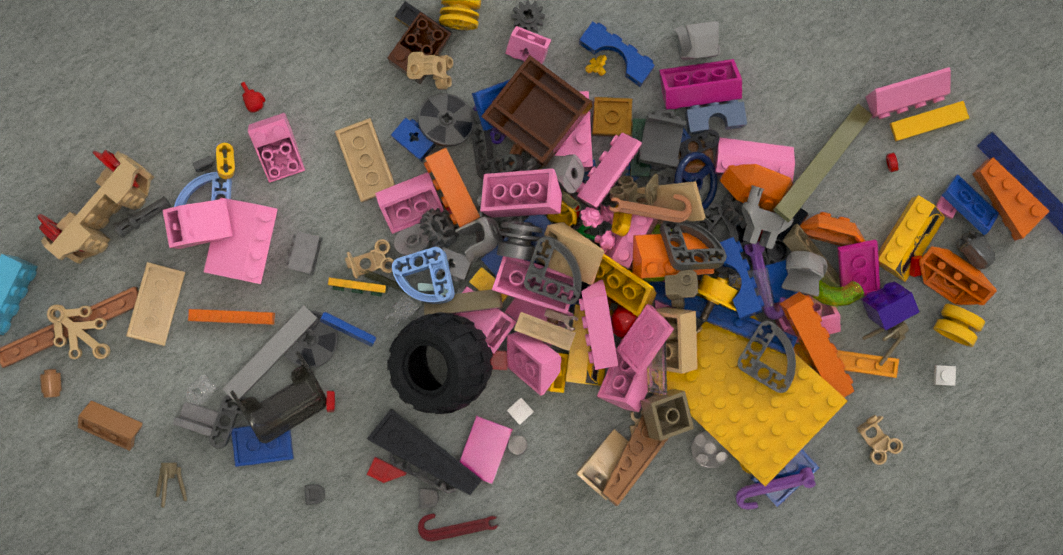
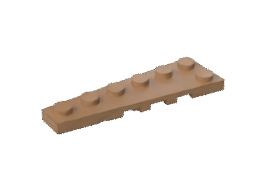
[601,391,669,506]

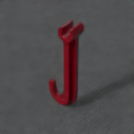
[418,513,499,541]

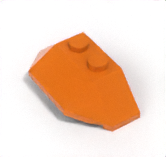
[720,164,793,213]
[800,212,866,246]
[919,246,997,305]

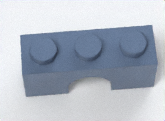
[685,100,747,135]

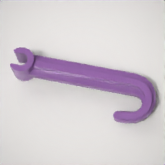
[744,242,786,320]
[736,467,816,510]

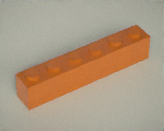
[780,292,854,398]

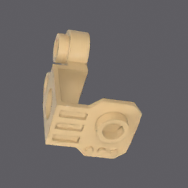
[407,52,453,89]
[345,239,394,279]
[857,415,903,465]

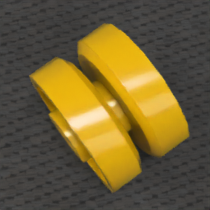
[933,304,985,347]

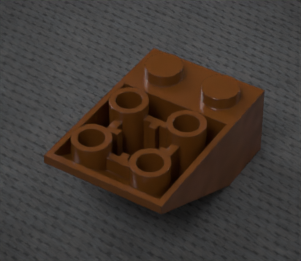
[387,12,452,84]

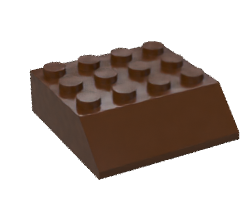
[481,55,593,167]

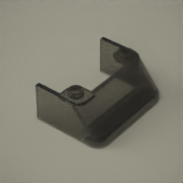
[230,351,327,443]

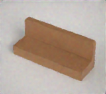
[78,401,142,451]

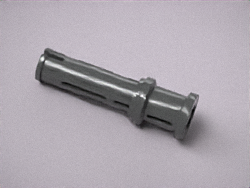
[113,196,171,238]

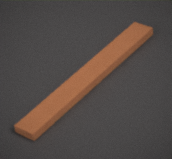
[0,286,139,368]

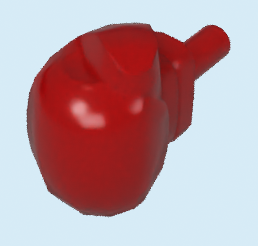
[241,82,266,113]

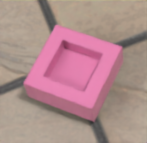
[936,196,957,219]

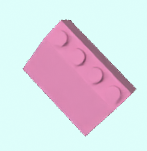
[204,197,278,284]

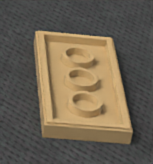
[335,118,395,203]
[626,181,706,225]
[126,262,186,346]

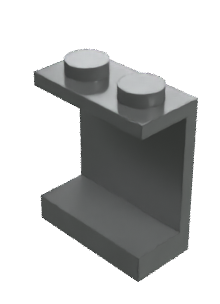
[637,112,687,170]

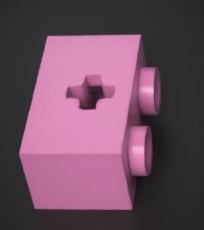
[505,26,551,64]

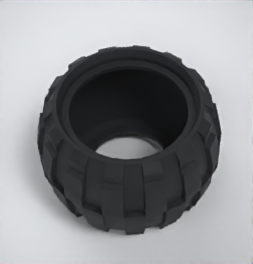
[387,312,493,414]

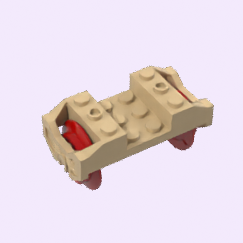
[37,149,154,264]

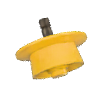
[698,274,739,321]

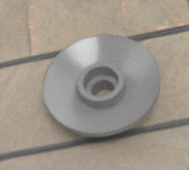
[394,224,431,256]

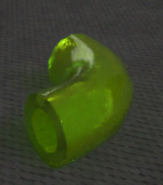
[810,280,864,307]

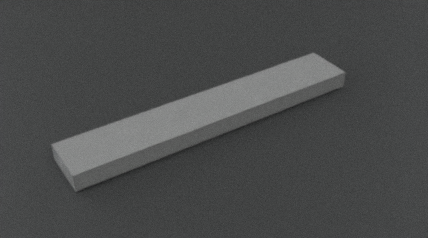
[223,305,318,403]

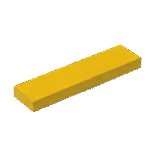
[890,100,969,142]

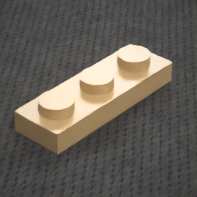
[514,312,576,351]

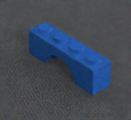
[579,21,655,87]
[718,237,765,320]

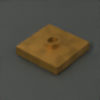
[592,97,633,137]

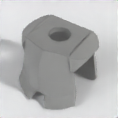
[675,21,721,61]
[542,154,584,194]
[455,217,503,263]
[782,251,828,297]

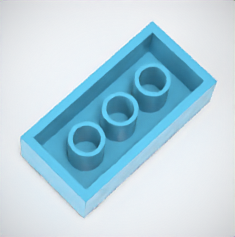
[0,254,38,335]

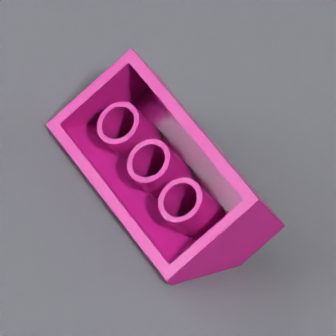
[659,59,742,109]

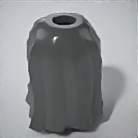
[957,229,995,269]

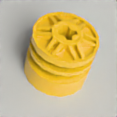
[438,0,481,30]

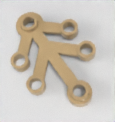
[47,304,110,359]

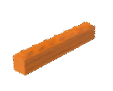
[188,309,275,325]

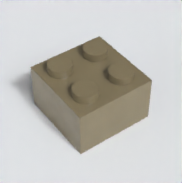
[640,389,694,441]

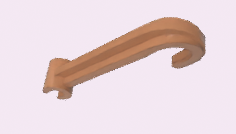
[609,194,692,223]

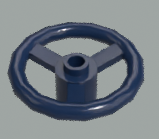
[674,152,718,210]

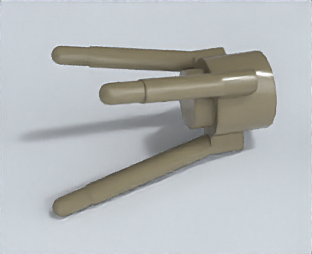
[862,321,909,366]
[156,462,187,508]

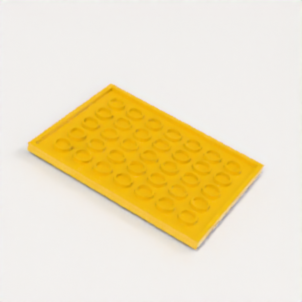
[653,301,848,487]

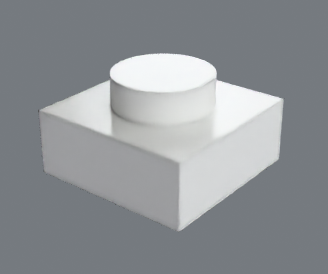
[934,365,956,386]
[507,398,534,425]

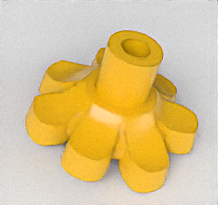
[585,55,607,76]

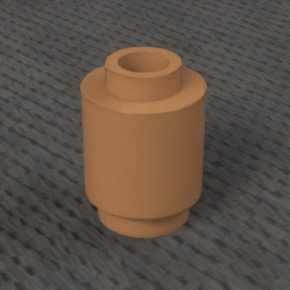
[40,369,62,397]

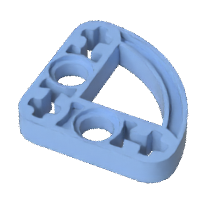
[174,172,232,207]
[392,247,455,304]

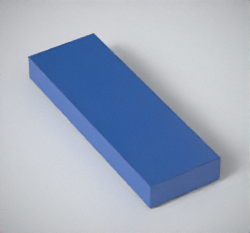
[320,312,376,347]

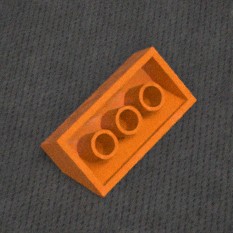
[632,232,715,278]

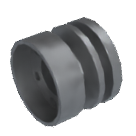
[497,220,542,261]

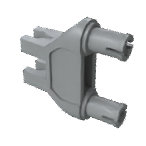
[742,185,794,249]

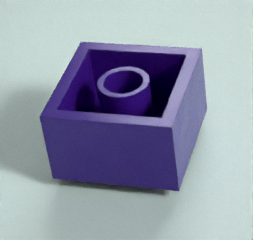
[861,281,920,331]

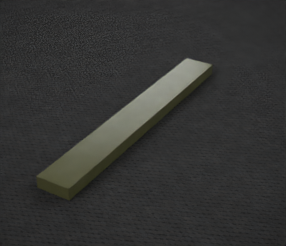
[773,103,873,222]

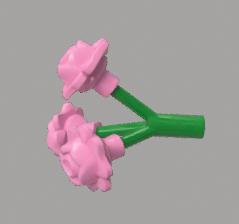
[576,204,615,253]

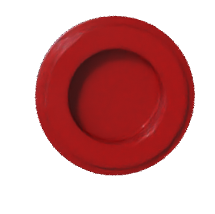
[886,152,899,173]

